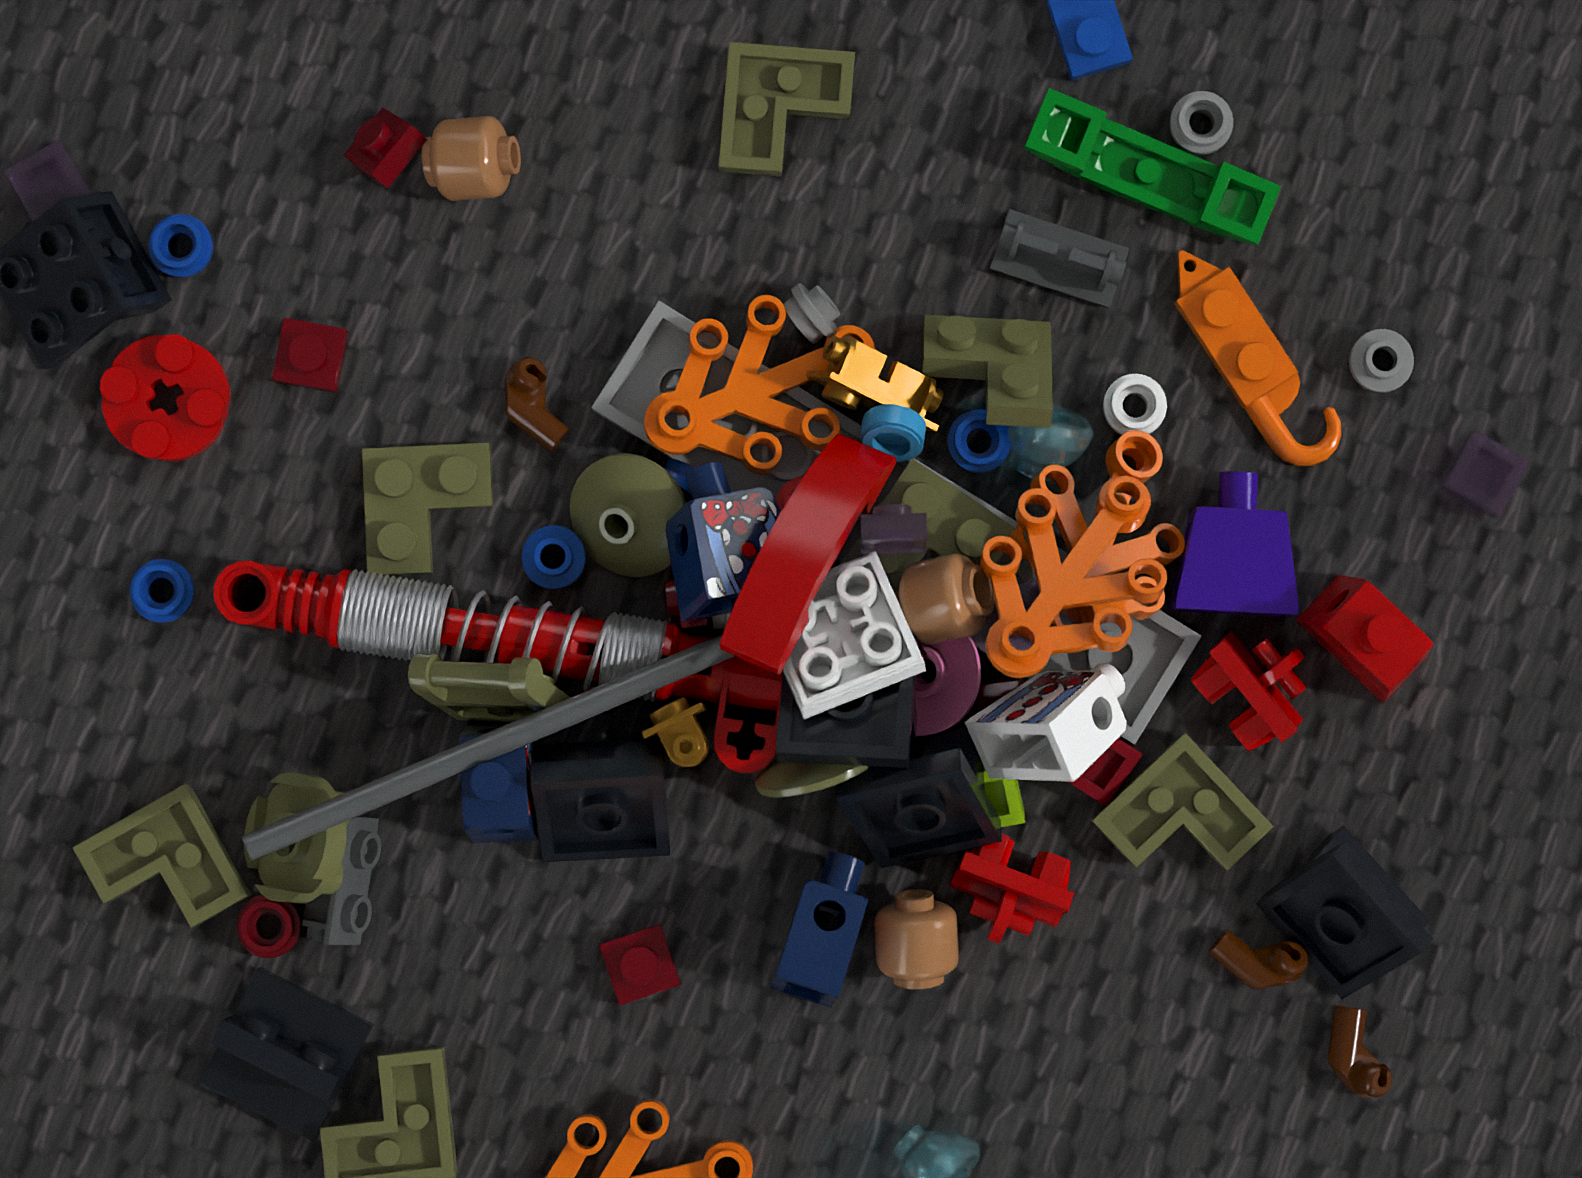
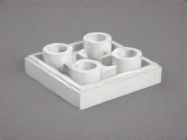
[783,551,926,719]

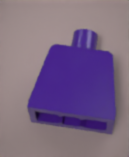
[1169,471,1299,618]

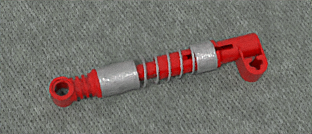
[213,561,783,773]

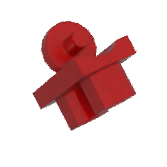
[1191,630,1307,751]
[949,834,1075,944]

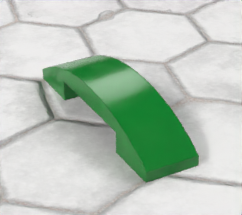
[1024,88,1281,246]

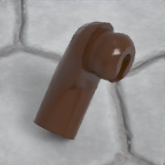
[1208,929,1308,990]
[1327,1005,1392,1098]

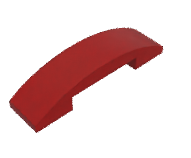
[719,433,896,675]

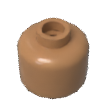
[422,116,521,201]
[895,554,995,644]
[874,889,959,989]

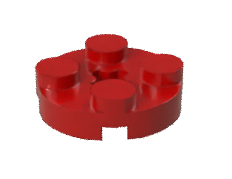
[100,334,231,462]

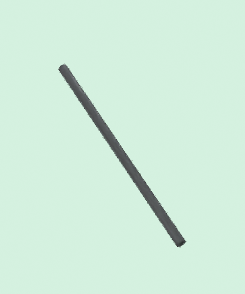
[241,634,735,861]

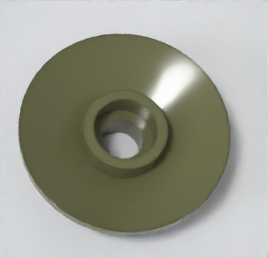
[570,453,687,577]
[755,759,871,797]

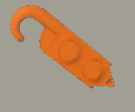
[1174,250,1341,466]

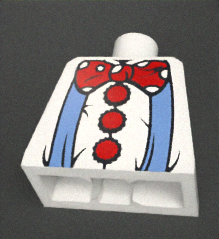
[965,663,1127,781]

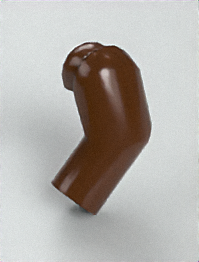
[505,357,570,453]

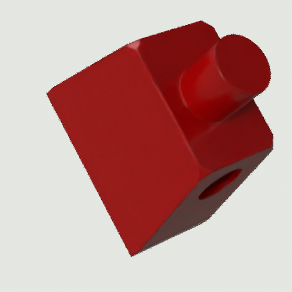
[1295,575,1434,704]

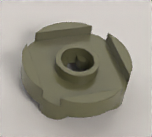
[244,772,350,904]

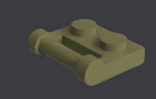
[408,654,571,723]

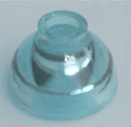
[1007,404,1094,481]
[893,1125,980,1178]

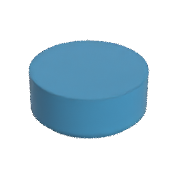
[860,404,926,462]

